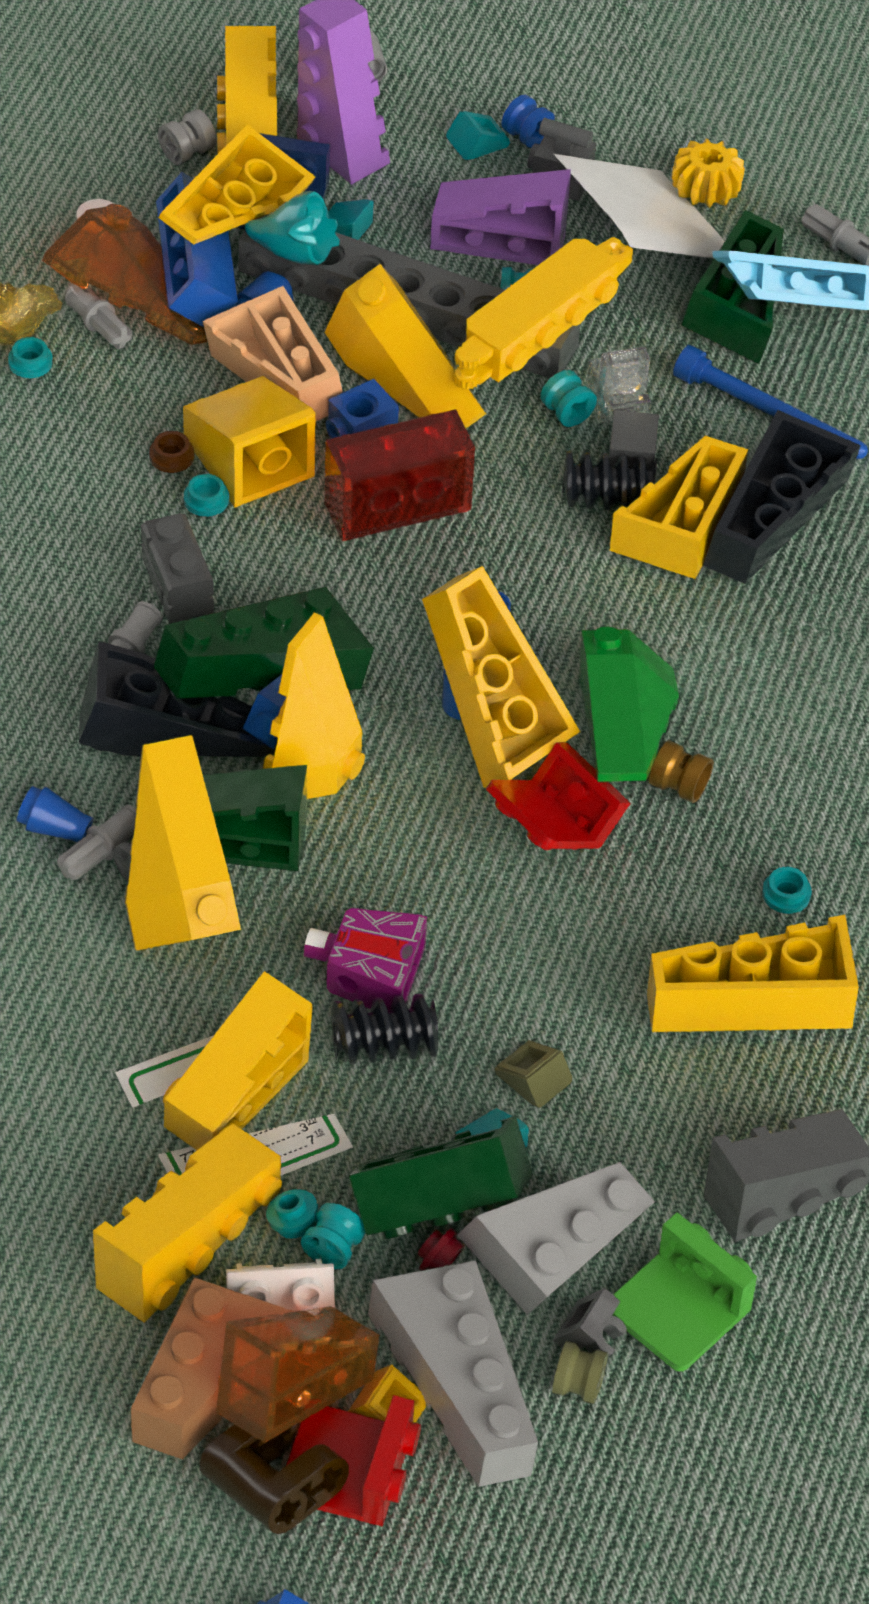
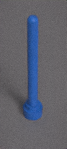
[673,344,868,459]

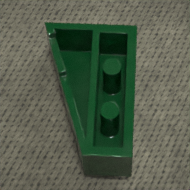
[681,210,784,364]
[203,765,307,872]
[349,1116,533,1239]

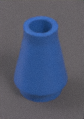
[17,786,94,843]

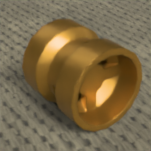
[649,740,714,803]

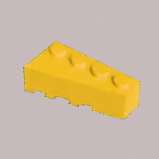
[422,566,581,788]

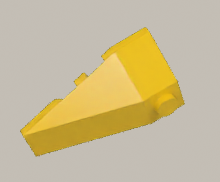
[158,124,315,245]
[324,264,486,440]

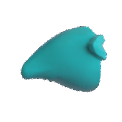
[245,191,340,265]

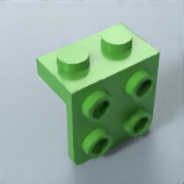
[612,1212,757,1372]

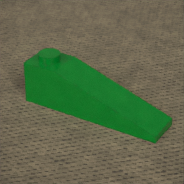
[579,627,679,782]

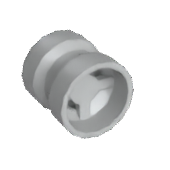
[158,109,217,165]

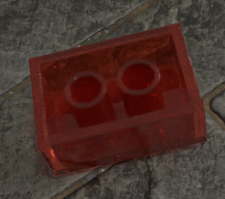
[324,409,475,542]

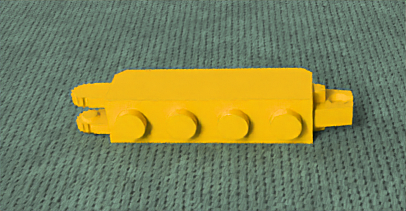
[453,237,633,390]

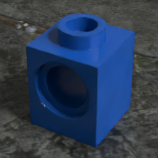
[326,379,399,458]

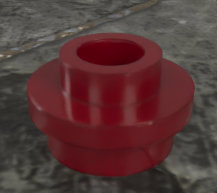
[417,1228,465,1271]

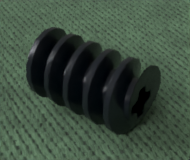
[562,449,658,511]
[331,993,438,1065]

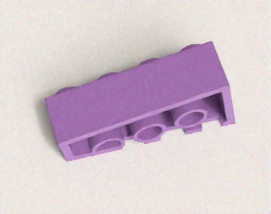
[297,0,390,185]

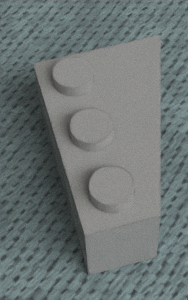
[458,1162,655,1315]

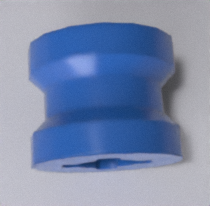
[502,94,555,148]

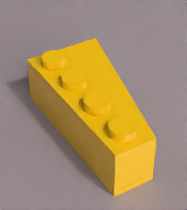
[647,914,859,1032]
[93,1123,282,1323]

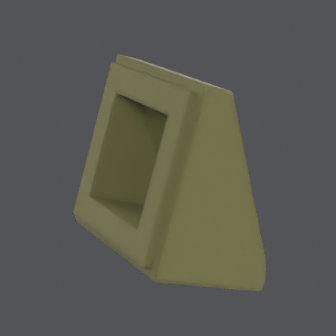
[494,1040,572,1108]

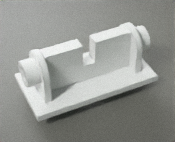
[226,1259,335,1313]

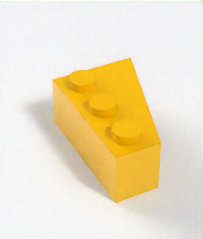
[217,26,277,154]
[163,971,313,1150]

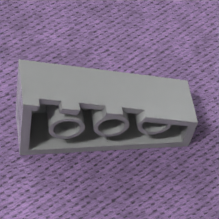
[368,1260,538,1487]

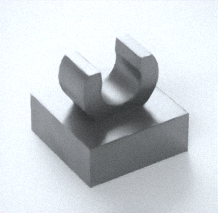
[553,1288,627,1356]

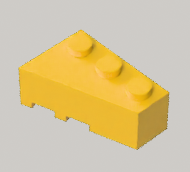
[609,436,748,579]

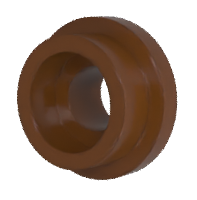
[149,431,195,473]

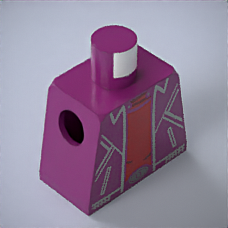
[303,908,427,1011]

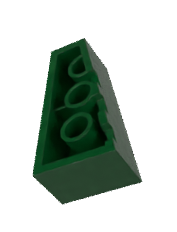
[154,586,374,699]

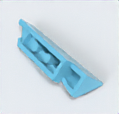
[712,251,869,310]

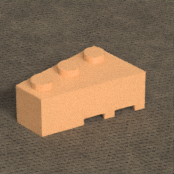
[203,286,343,422]

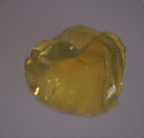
[0,282,63,345]

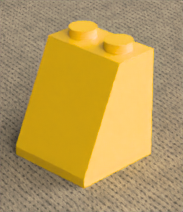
[183,376,316,508]

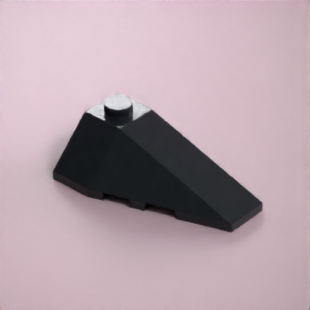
[79,641,276,757]

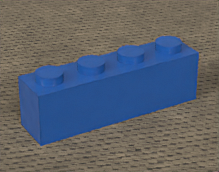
[156,172,238,327]

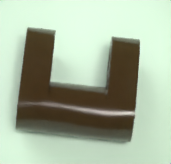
[199,1403,349,1534]

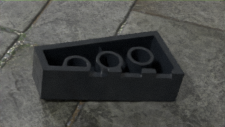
[703,410,861,584]

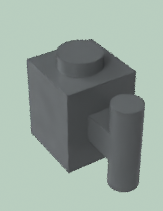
[527,118,596,201]

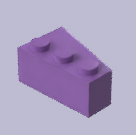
[430,169,571,265]

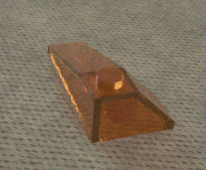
[42,204,208,345]

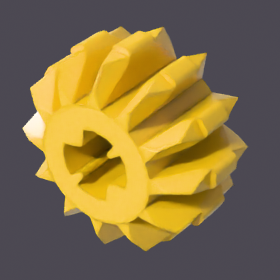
[671,138,745,209]

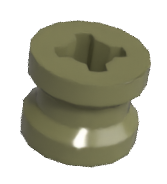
[552,1341,608,1404]

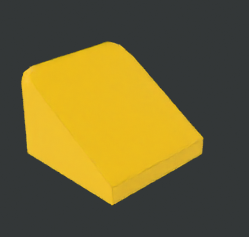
[348,1364,426,1423]

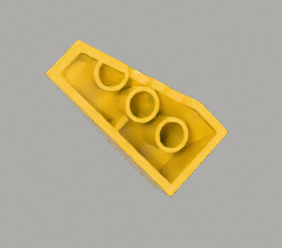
[262,612,365,799]
[125,735,241,951]

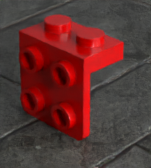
[486,742,631,850]
[286,1395,421,1527]

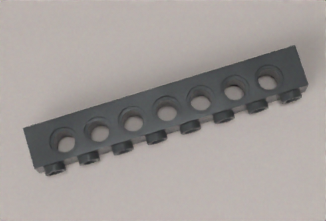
[239,213,580,378]

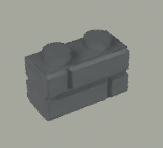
[141,513,214,624]

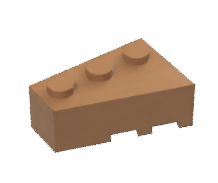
[131,1277,294,1459]

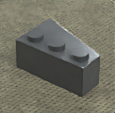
[704,1109,869,1242]

